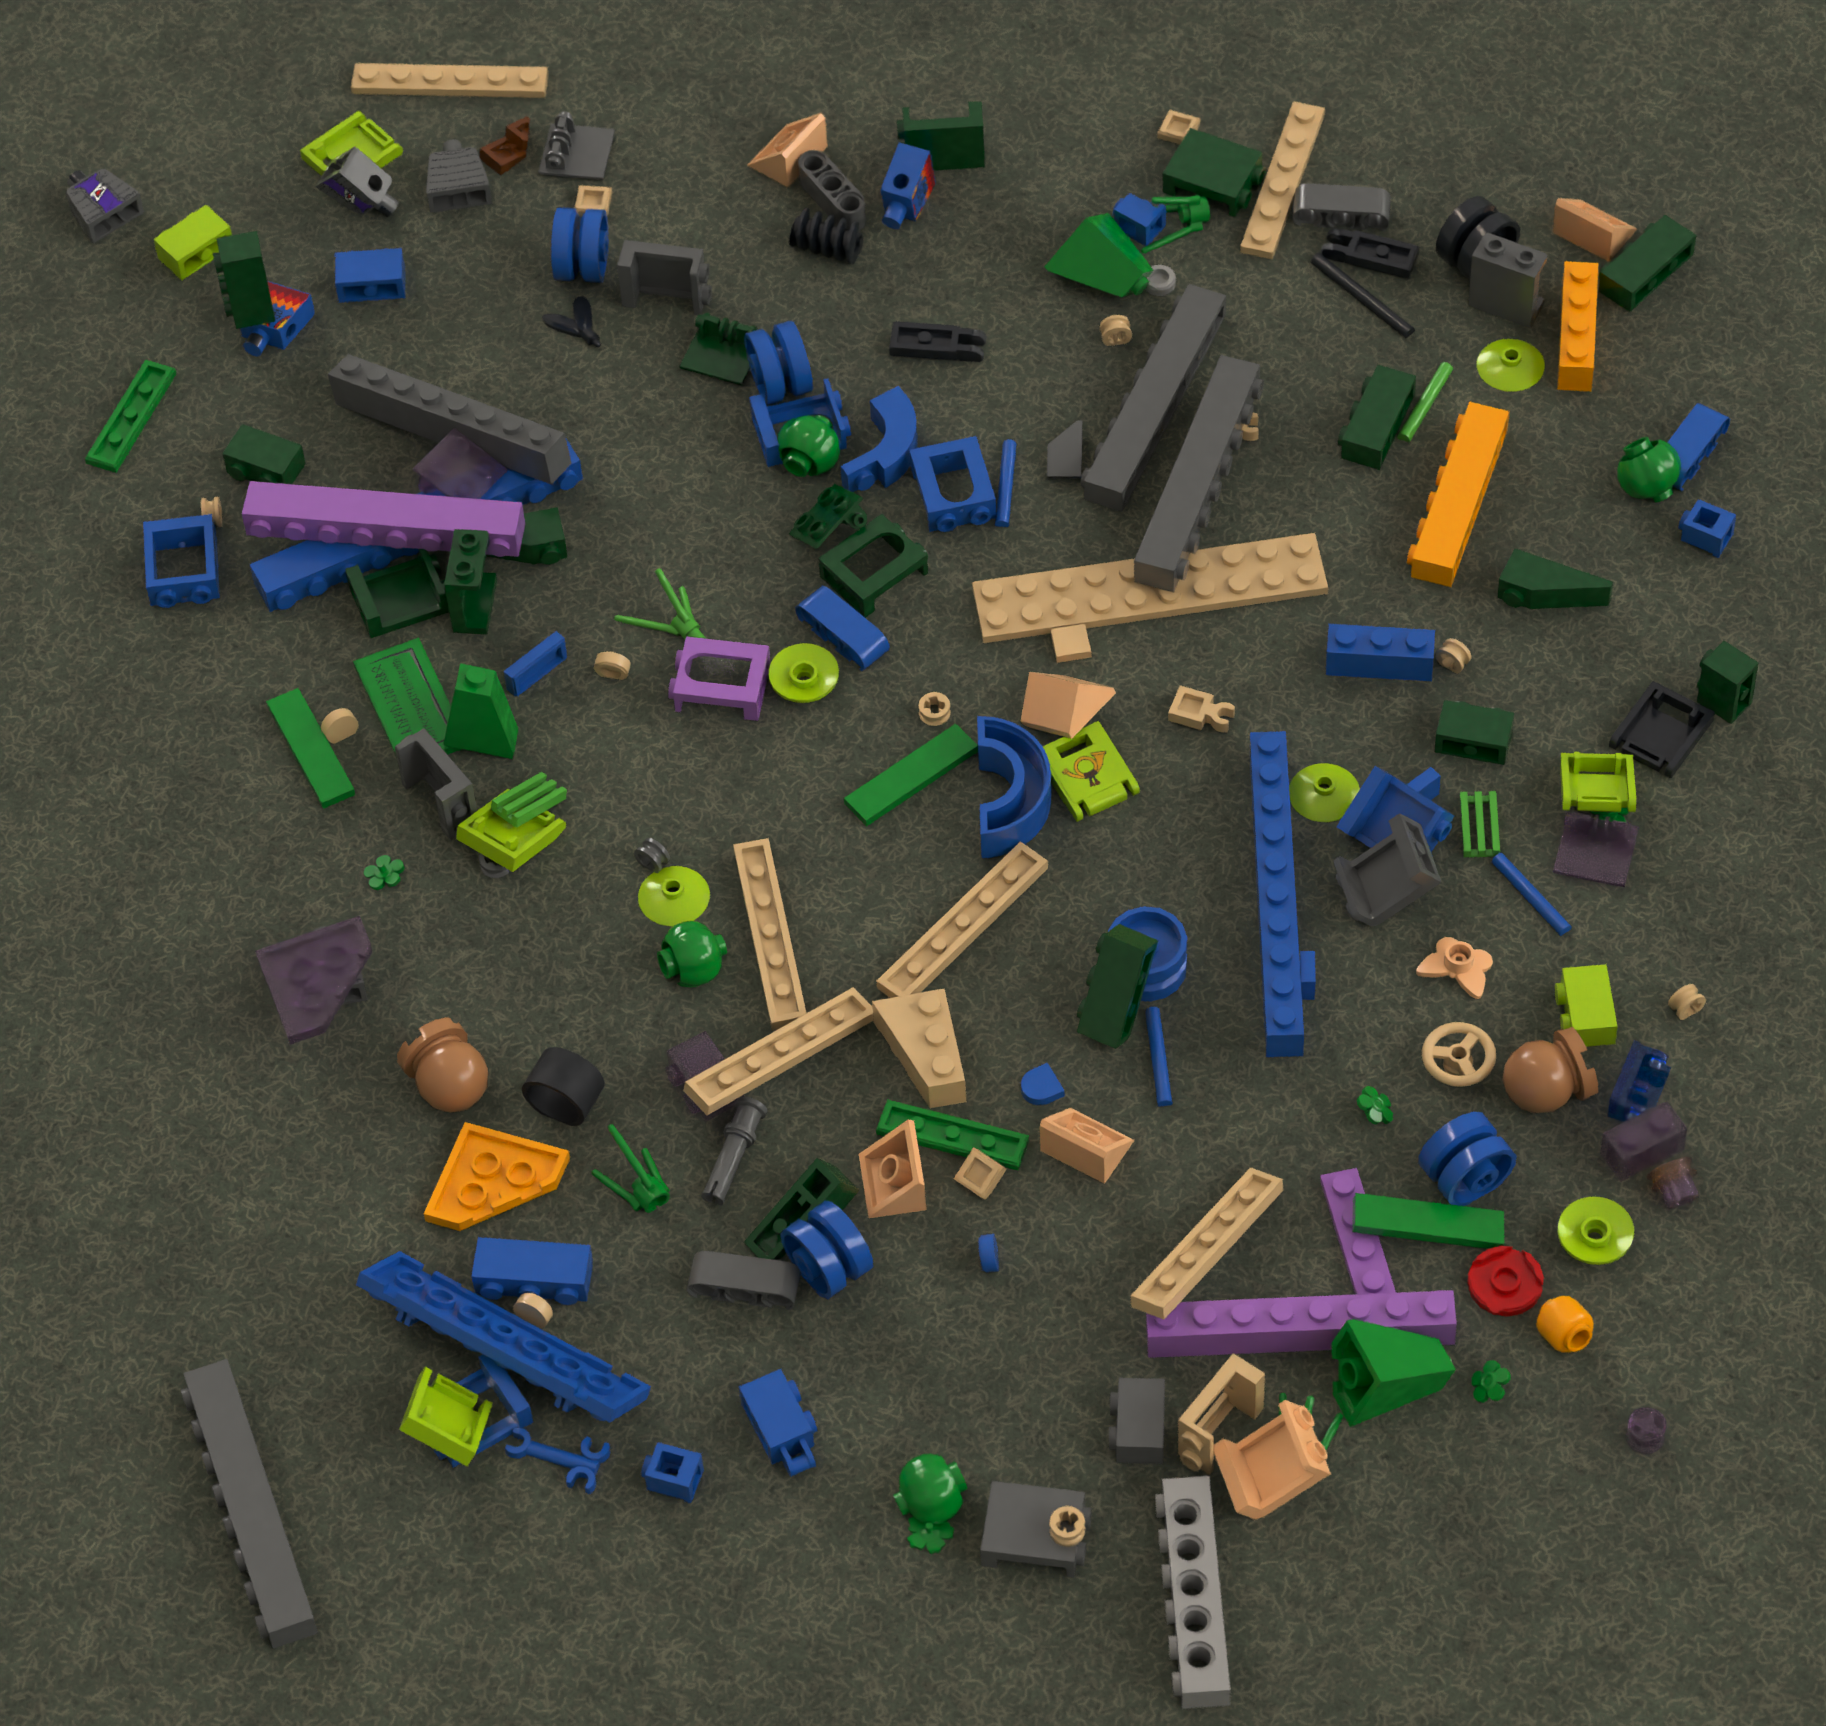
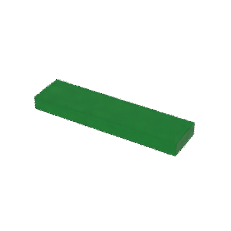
[85,359,177,473]
[266,688,356,809]
[844,724,978,827]
[876,1099,1029,1171]
[1352,1193,1504,1249]

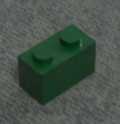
[222,424,306,484]
[1696,641,1759,724]
[1435,700,1515,765]

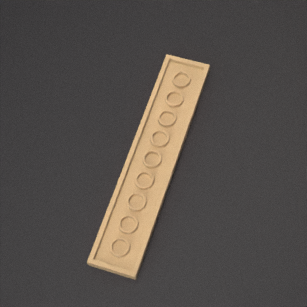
[972,533,1328,643]

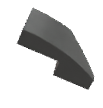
[1047,420,1083,479]

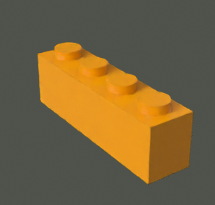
[1557,261,1598,392]

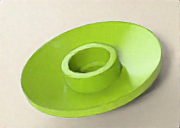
[1477,339,1545,392]
[768,643,839,703]
[1289,763,1360,822]
[638,866,710,926]
[1558,1197,1634,1265]

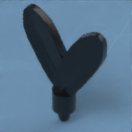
[542,296,601,348]

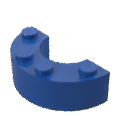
[977,716,1051,858]

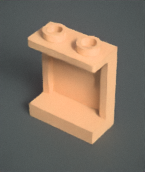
[1213,1400,1331,1520]

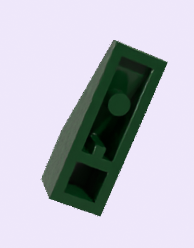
[486,507,568,565]
[1497,549,1613,609]
[744,1158,860,1260]

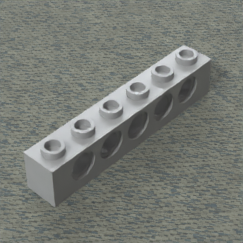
[1155,1476,1230,1709]

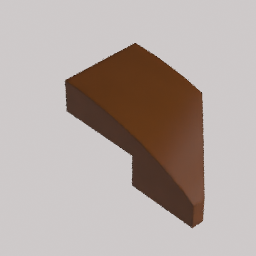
[479,116,530,176]

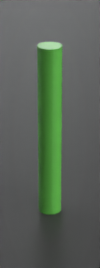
[1397,362,1453,442]

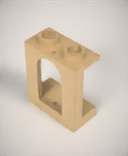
[1178,1353,1265,1475]

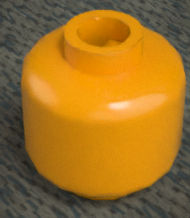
[1536,1296,1594,1353]

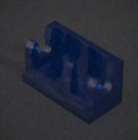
[1607,1040,1671,1130]

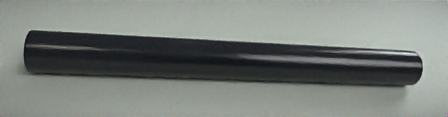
[1311,253,1415,338]

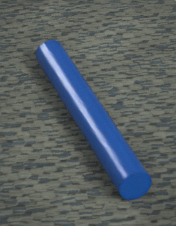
[995,439,1016,527]
[1492,853,1572,936]
[1145,1007,1172,1107]

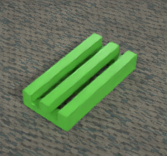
[491,772,567,828]
[1460,791,1500,857]

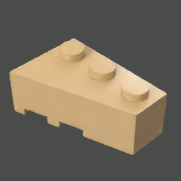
[872,989,966,1108]

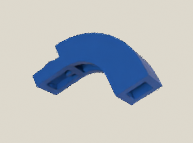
[840,386,917,492]

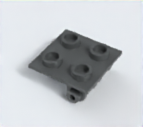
[539,111,615,180]

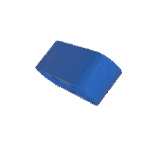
[1667,403,1730,491]
[795,586,890,671]

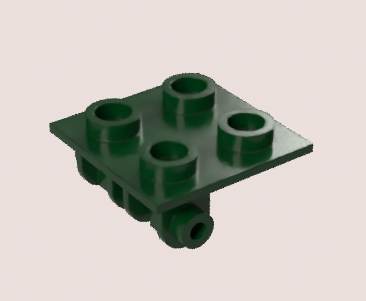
[679,312,757,385]
[789,484,867,549]

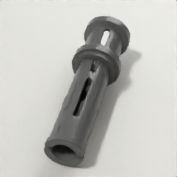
[701,1096,768,1206]

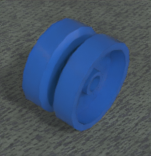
[551,207,609,283]
[744,320,813,405]
[1108,906,1187,1002]
[1418,1112,1517,1206]
[781,1200,873,1299]

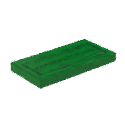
[353,637,462,758]

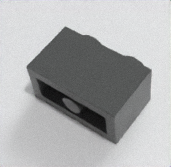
[1109,1378,1165,1464]

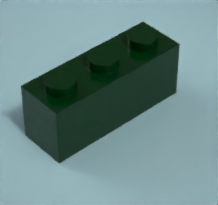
[1598,215,1696,312]
[213,231,276,329]
[1337,364,1416,470]
[1076,924,1159,1049]

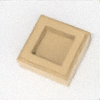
[1158,110,1200,144]
[574,185,612,216]
[1050,624,1091,663]
[954,1148,1007,1200]

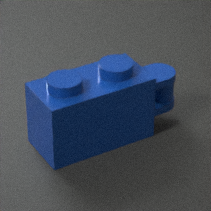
[739,1369,817,1477]

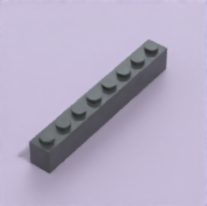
[1080,284,1226,512]
[328,354,572,485]
[1134,355,1264,592]
[180,1359,318,1649]

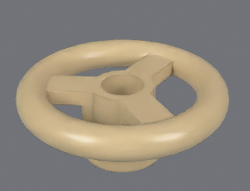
[1422,1022,1496,1087]

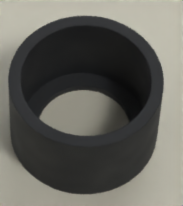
[522,1047,605,1126]

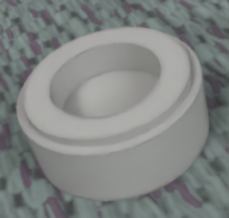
[1145,265,1176,296]

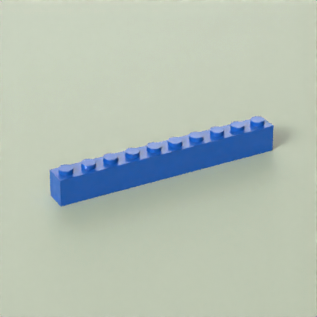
[249,438,583,612]
[1249,731,1304,1057]

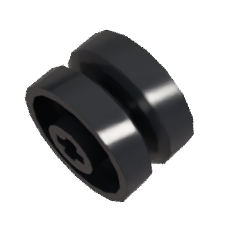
[1435,196,1521,280]

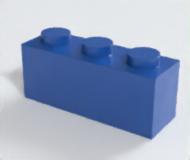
[1326,624,1435,681]
[471,1237,593,1305]

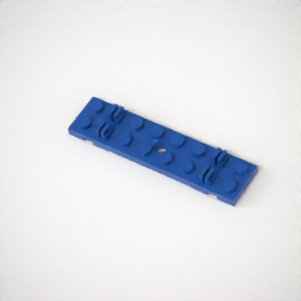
[356,1251,651,1423]

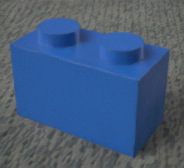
[335,248,405,303]

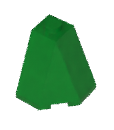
[1044,213,1154,297]
[443,663,519,759]
[1332,1319,1456,1427]

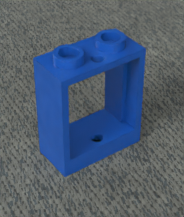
[143,514,220,608]

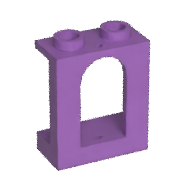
[668,637,771,721]

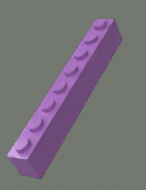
[242,481,525,557]
[1146,1290,1457,1358]

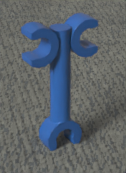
[505,1427,610,1494]

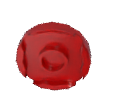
[1467,1246,1544,1317]

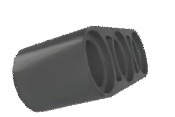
[799,150,866,230]
[1292,183,1391,231]
[686,1251,801,1310]

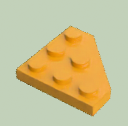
[424,1122,570,1231]

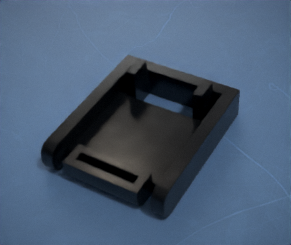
[1609,681,1715,778]

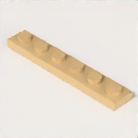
[351,63,548,98]
[1240,101,1325,259]
[733,838,806,1031]
[876,841,1048,998]
[683,987,873,1115]
[1131,1167,1283,1319]

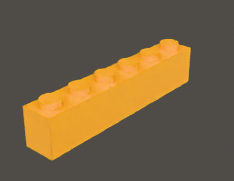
[1407,402,1509,587]

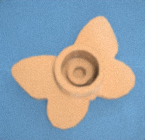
[1416,937,1493,999]

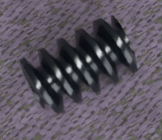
[789,207,863,264]

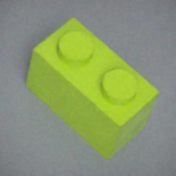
[154,205,232,280]
[1555,964,1618,1047]

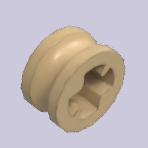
[1100,315,1132,346]
[201,497,222,528]
[1435,638,1471,674]
[918,692,951,726]
[1668,984,1706,1020]
[1050,1506,1085,1547]

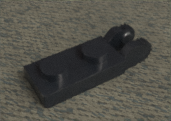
[1320,228,1419,279]
[889,321,987,362]

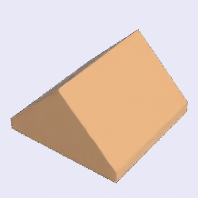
[748,113,827,187]
[1553,198,1637,261]
[1021,672,1116,739]
[1040,1108,1134,1184]
[859,1119,926,1218]

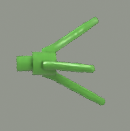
[614,568,706,640]

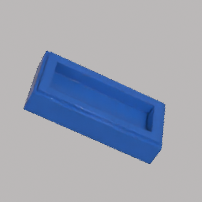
[504,631,567,696]

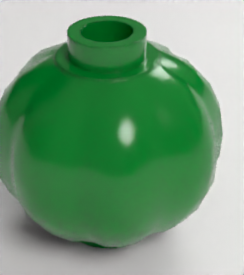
[777,415,840,477]
[1617,437,1681,503]
[657,921,727,987]
[893,1453,968,1524]

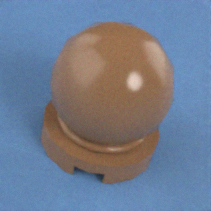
[397,1017,488,1112]
[1502,1027,1598,1114]

